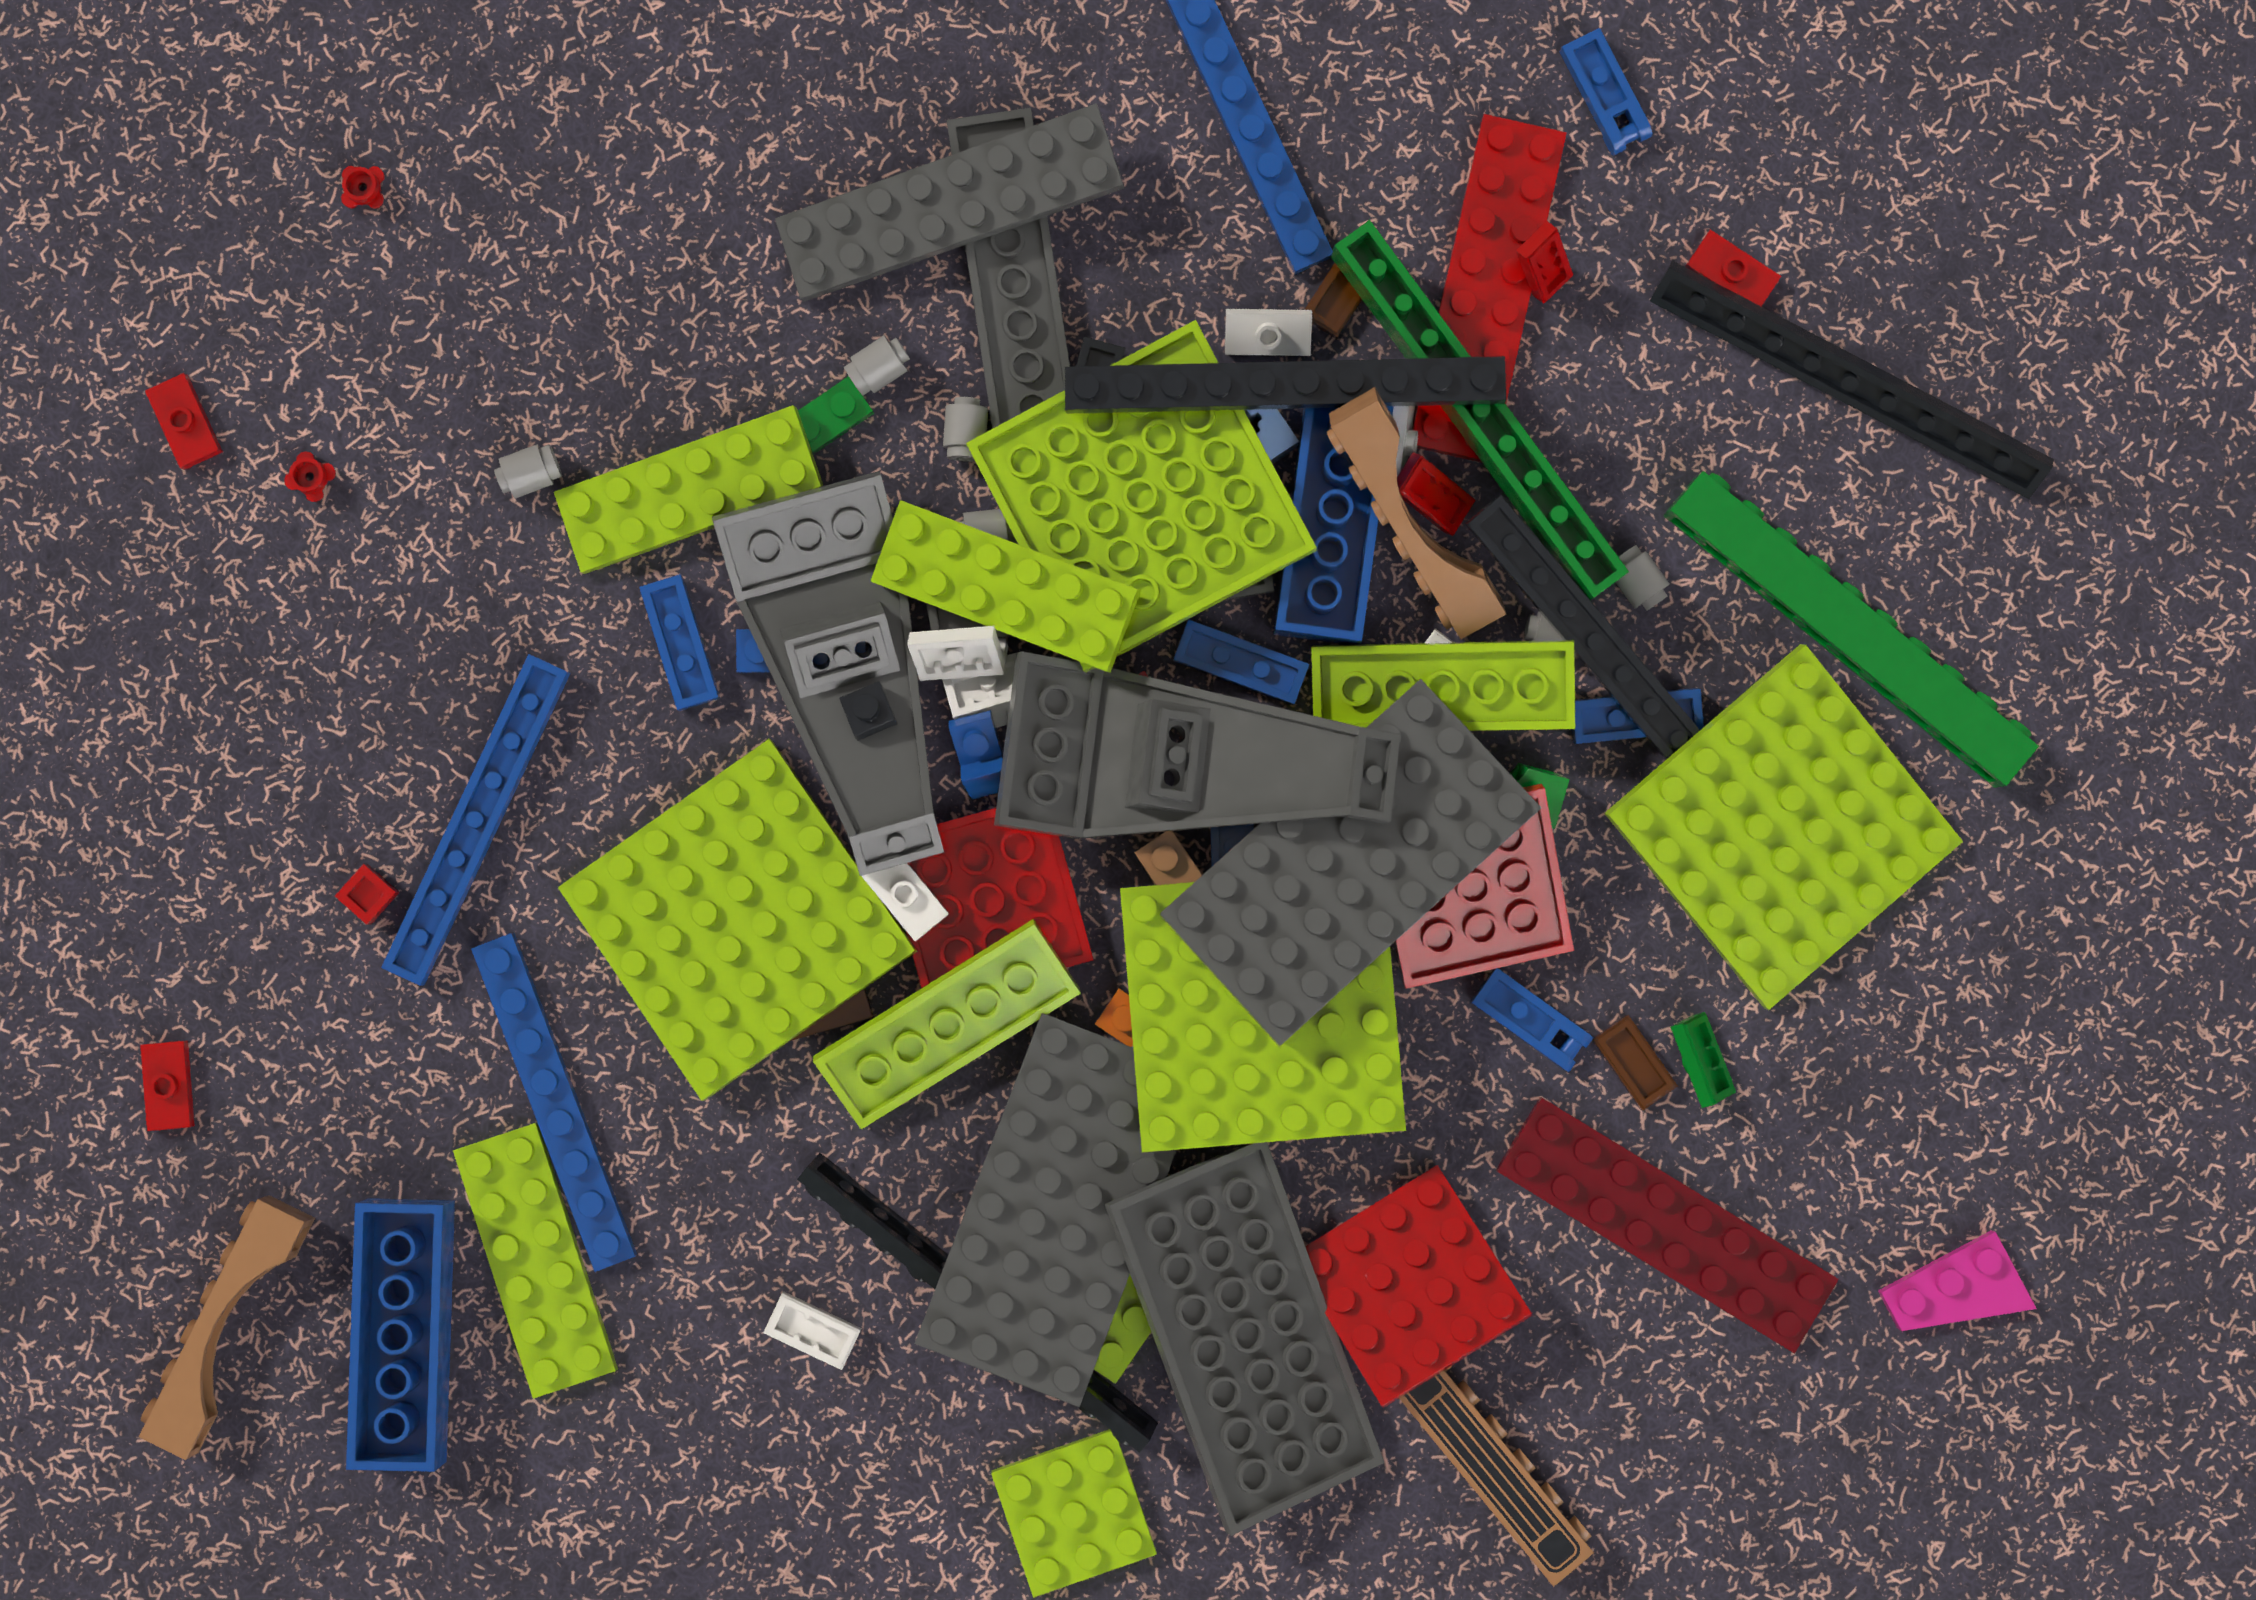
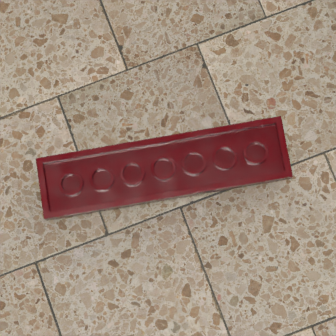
[1496,1097,1839,1354]

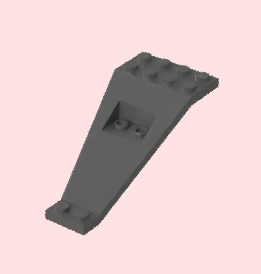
[712,471,944,876]
[994,651,1400,839]

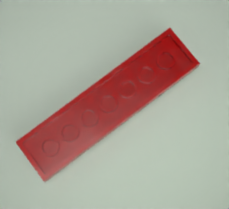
[1412,114,1567,463]

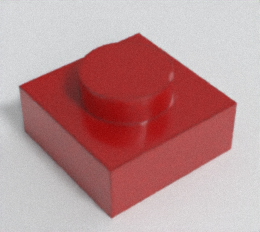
[335,864,400,925]

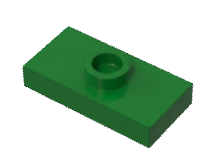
[1670,1012,1736,1108]

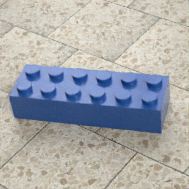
[1273,406,1394,645]
[346,1198,455,1472]

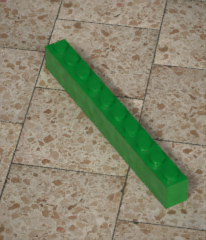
[1331,220,1629,600]
[1663,471,2039,788]

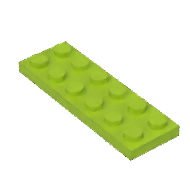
[554,405,823,574]
[870,500,1141,673]
[1311,640,1576,731]
[813,919,1081,1130]
[453,1122,618,1399]

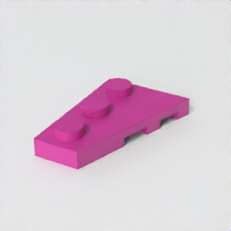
[1878,1230,2037,1331]

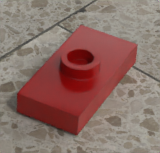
[1516,221,1573,304]
[1685,229,1781,307]
[145,373,223,470]
[1397,452,1476,536]
[140,1040,195,1131]

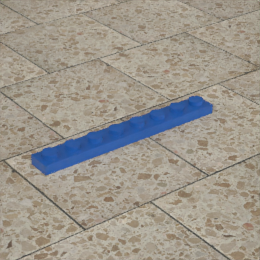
[1166,0,1333,275]
[381,654,571,986]
[471,933,637,1272]

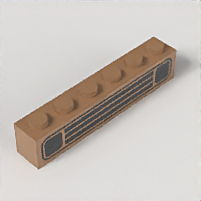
[1399,1366,1594,1587]

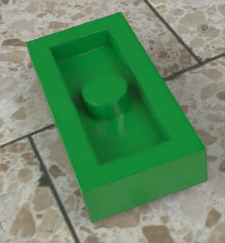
[798,376,874,455]

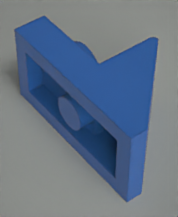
[949,710,1003,799]

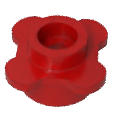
[341,166,385,209]
[284,451,336,502]

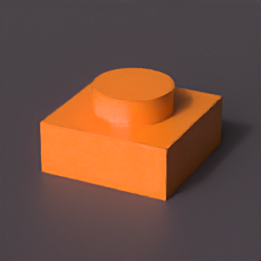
[1095,988,1133,1047]

